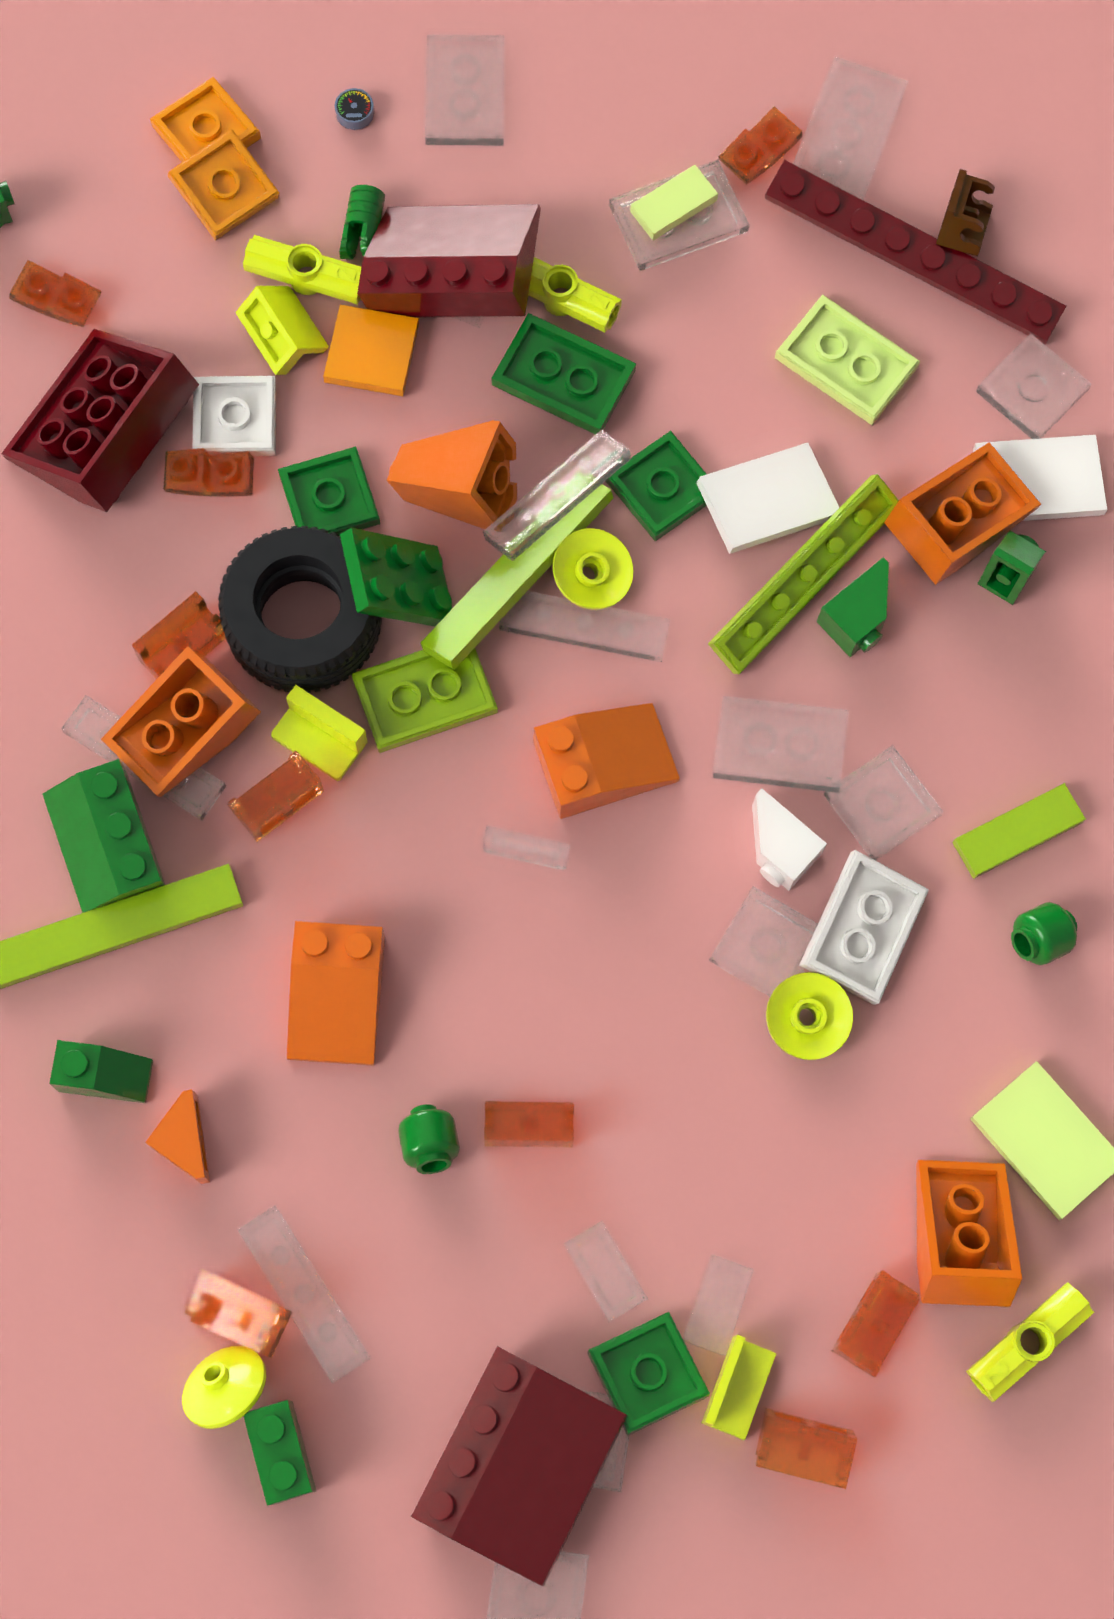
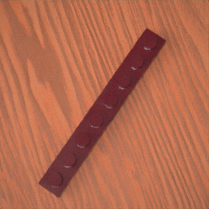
[765,159,1066,344]

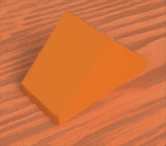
[145,1089,210,1184]

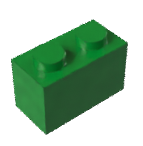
[244,1400,316,1506]

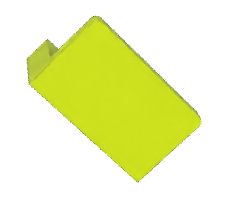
[235,286,329,375]
[271,685,368,781]
[701,1335,776,1440]

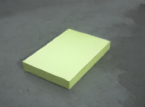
[775,294,920,425]
[970,1061,1114,1220]

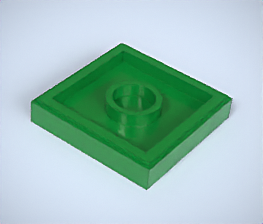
[606,430,707,541]
[278,446,380,536]
[587,1312,710,1436]

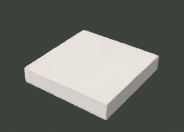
[192,376,276,457]

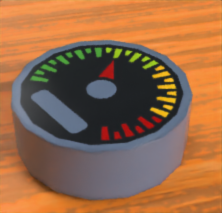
[334,88,374,130]

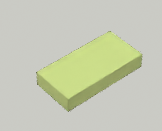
[630,165,718,241]

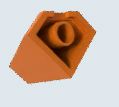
[386,420,517,534]

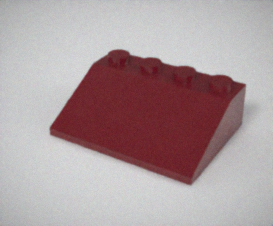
[357,204,541,317]
[1,329,199,512]
[411,1346,628,1587]

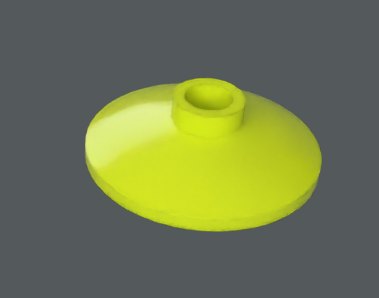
[552,528,633,610]
[766,972,853,1060]
[182,1346,266,1429]

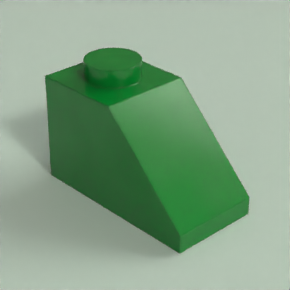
[978,530,1046,605]
[817,557,889,657]
[49,1040,153,1103]

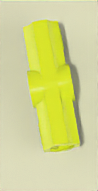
[243,235,362,305]
[528,257,622,333]
[966,1283,1094,1402]

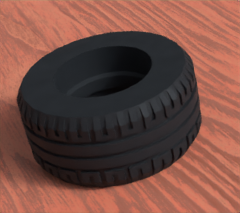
[218,526,382,693]

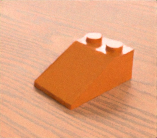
[884,442,1041,585]
[101,646,261,797]
[533,703,680,819]
[287,921,385,1066]
[916,1160,1022,1307]

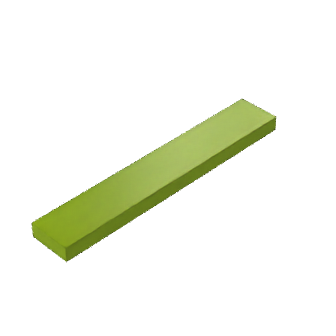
[420,472,614,670]
[708,474,899,674]
[0,864,243,989]

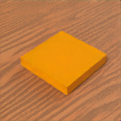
[150,77,261,162]
[168,129,280,241]
[323,304,419,396]

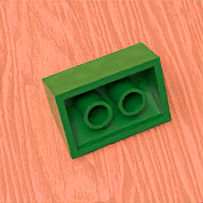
[42,759,165,913]

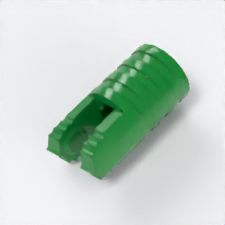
[339,185,385,260]

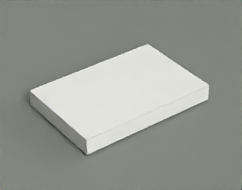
[973,435,1107,521]
[696,442,840,554]
[799,850,929,1005]

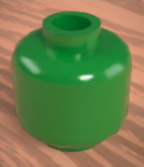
[1011,902,1077,965]
[398,1104,460,1174]

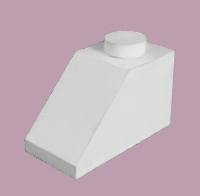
[752,788,827,891]

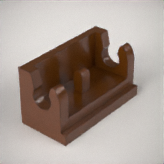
[936,169,995,257]

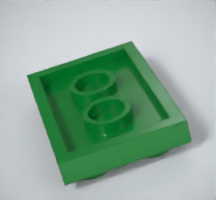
[491,313,636,437]
[340,527,452,627]

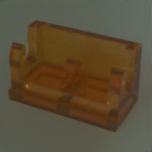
[132,591,226,679]
[227,751,324,842]
[484,1101,574,1148]
[185,1270,293,1358]
[831,1270,920,1378]
[755,1408,858,1489]

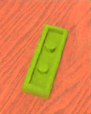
[952,783,1086,879]

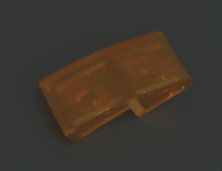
[718,106,803,185]
[9,260,102,327]
[163,448,254,497]

